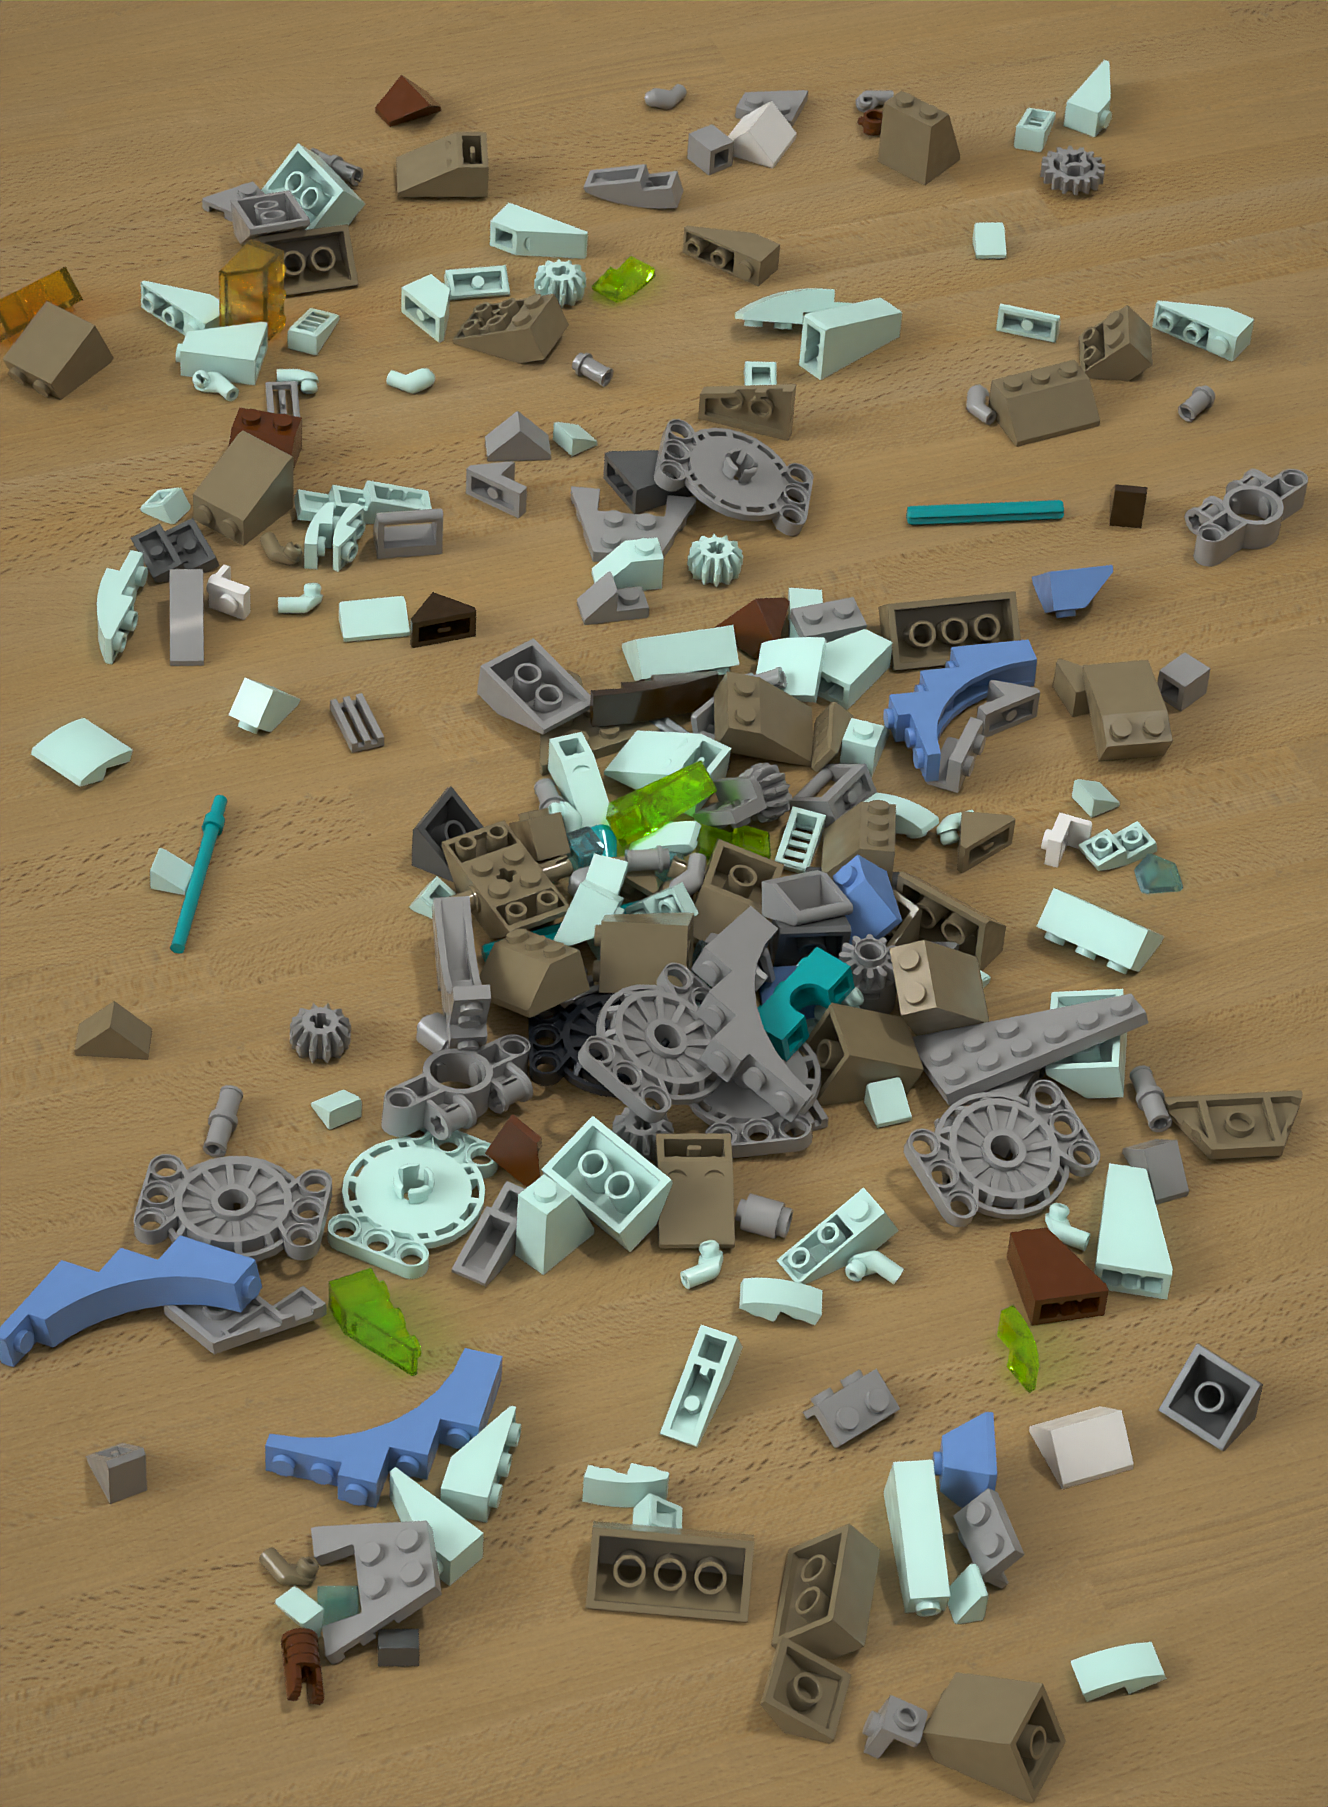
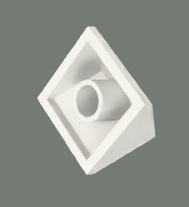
[728,101,797,168]
[1029,1406,1134,1489]

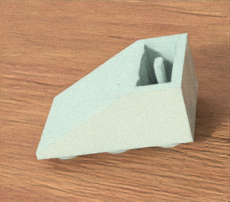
[604,730,731,817]

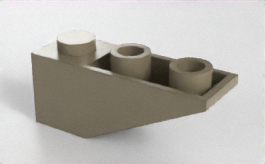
[683,226,780,286]

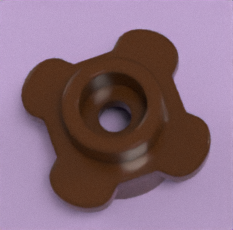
[857,109,883,136]

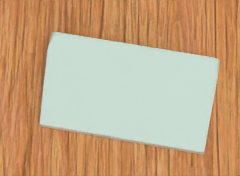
[444,265,510,300]
[996,303,1060,343]
[339,596,410,642]

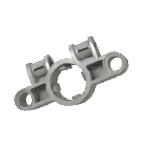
[1185,469,1308,567]
[381,1034,533,1140]

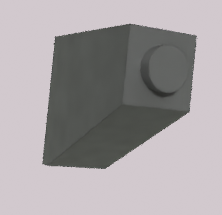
[603,450,693,514]

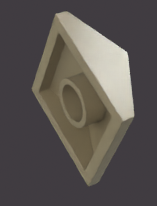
[760,1636,851,1744]

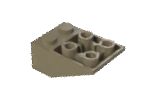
[396,132,489,198]
[453,294,569,363]
[654,1134,735,1248]

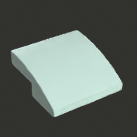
[756,637,826,703]
[31,718,133,787]

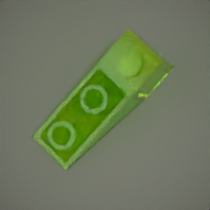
[606,760,717,847]
[328,1268,422,1376]

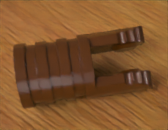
[281,1628,324,1705]

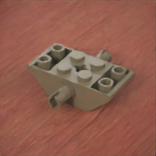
[442,820,573,939]
[667,839,784,947]

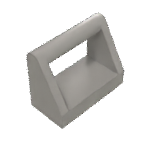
[373,508,443,559]
[789,764,877,828]
[762,870,853,926]

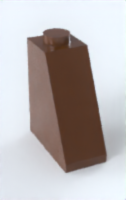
[1007,1227,1109,1326]

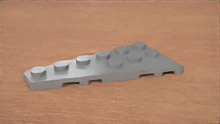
[913,994,1148,1106]

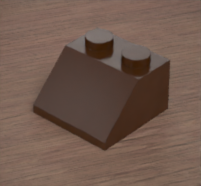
[229,408,302,470]

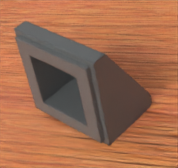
[378,1629,420,1666]

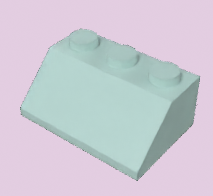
[261,143,365,230]
[622,625,739,681]
[1036,888,1164,974]
[1046,989,1127,1099]
[541,1116,673,1252]

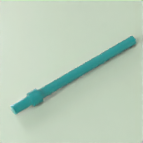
[170,795,228,954]

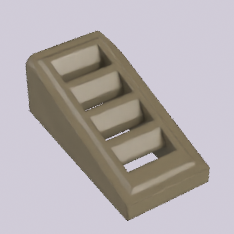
[812,702,854,772]

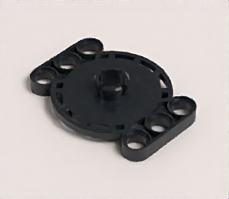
[528,992,703,1098]

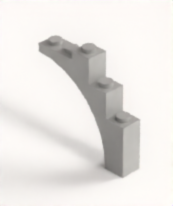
[432,896,491,1051]
[691,906,813,1123]

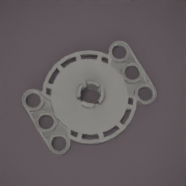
[654,419,813,536]
[578,963,723,1123]
[684,1042,821,1158]
[904,1079,1100,1227]
[134,1154,332,1262]

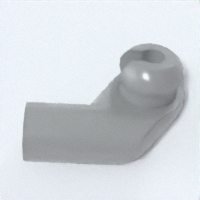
[645,84,687,110]
[855,90,894,113]
[966,384,997,425]
[669,853,706,896]

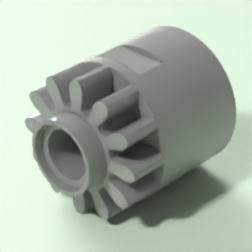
[838,934,897,1014]

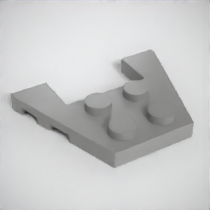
[571,486,696,562]
[163,1286,327,1354]
[311,1521,442,1665]

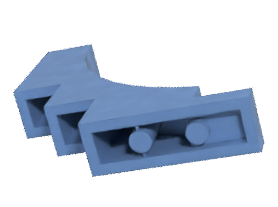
[0,1235,263,1367]

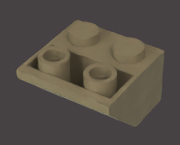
[1079,305,1153,381]

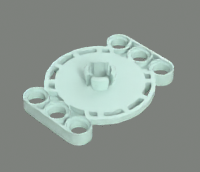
[327,1128,498,1279]

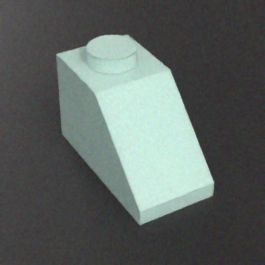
[401,274,451,343]
[591,538,664,590]
[229,678,300,734]
[840,718,890,778]
[554,880,625,946]

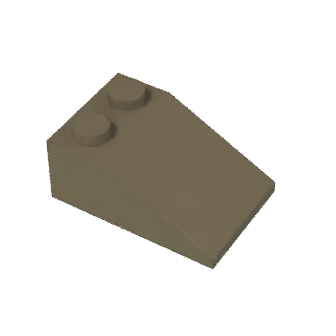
[1082,660,1173,762]
[714,671,813,767]

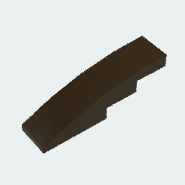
[590,671,718,727]

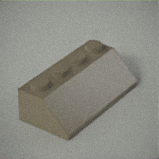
[878,591,1021,671]
[586,1521,754,1622]

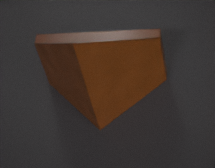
[375,75,441,127]
[714,597,790,660]
[485,1114,542,1187]

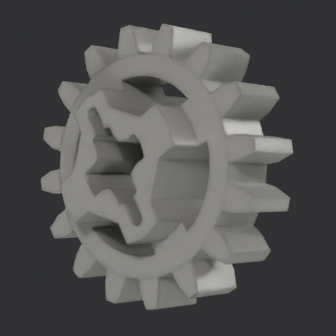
[1040,146,1105,195]

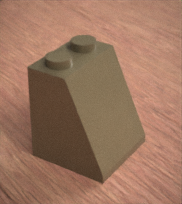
[878,90,960,185]
[3,301,114,400]
[193,431,294,546]
[593,913,694,993]
[889,940,990,1036]
[798,1003,924,1106]
[923,1672,1066,1803]

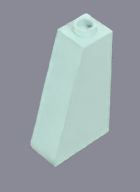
[799,297,902,380]
[1094,1163,1173,1300]
[883,1460,950,1617]

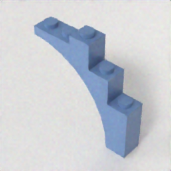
[883,640,1037,782]
[265,1348,502,1508]

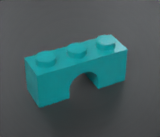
[757,947,855,1062]

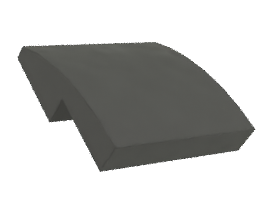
[131,518,220,582]

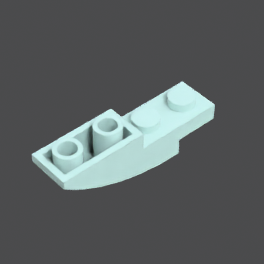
[735,288,853,330]
[97,550,148,664]

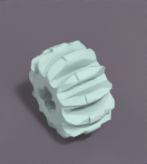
[534,258,586,308]
[687,534,743,587]

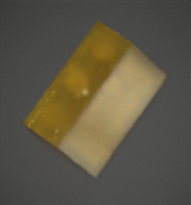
[219,239,286,342]
[0,266,83,344]

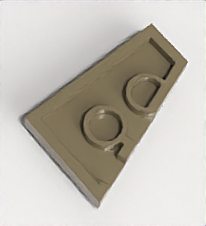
[698,384,796,441]

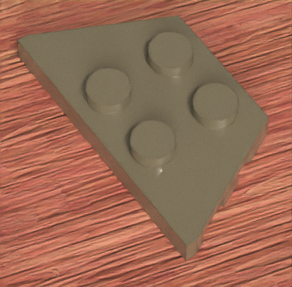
[540,710,660,776]
[1163,1090,1303,1160]

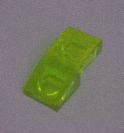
[592,256,656,303]
[696,824,771,860]
[997,1305,1039,1393]

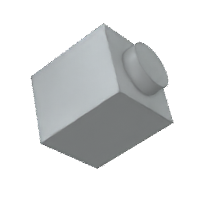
[687,124,734,175]
[1157,652,1211,711]

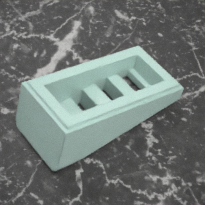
[1014,108,1056,152]
[288,308,339,356]
[775,806,826,873]

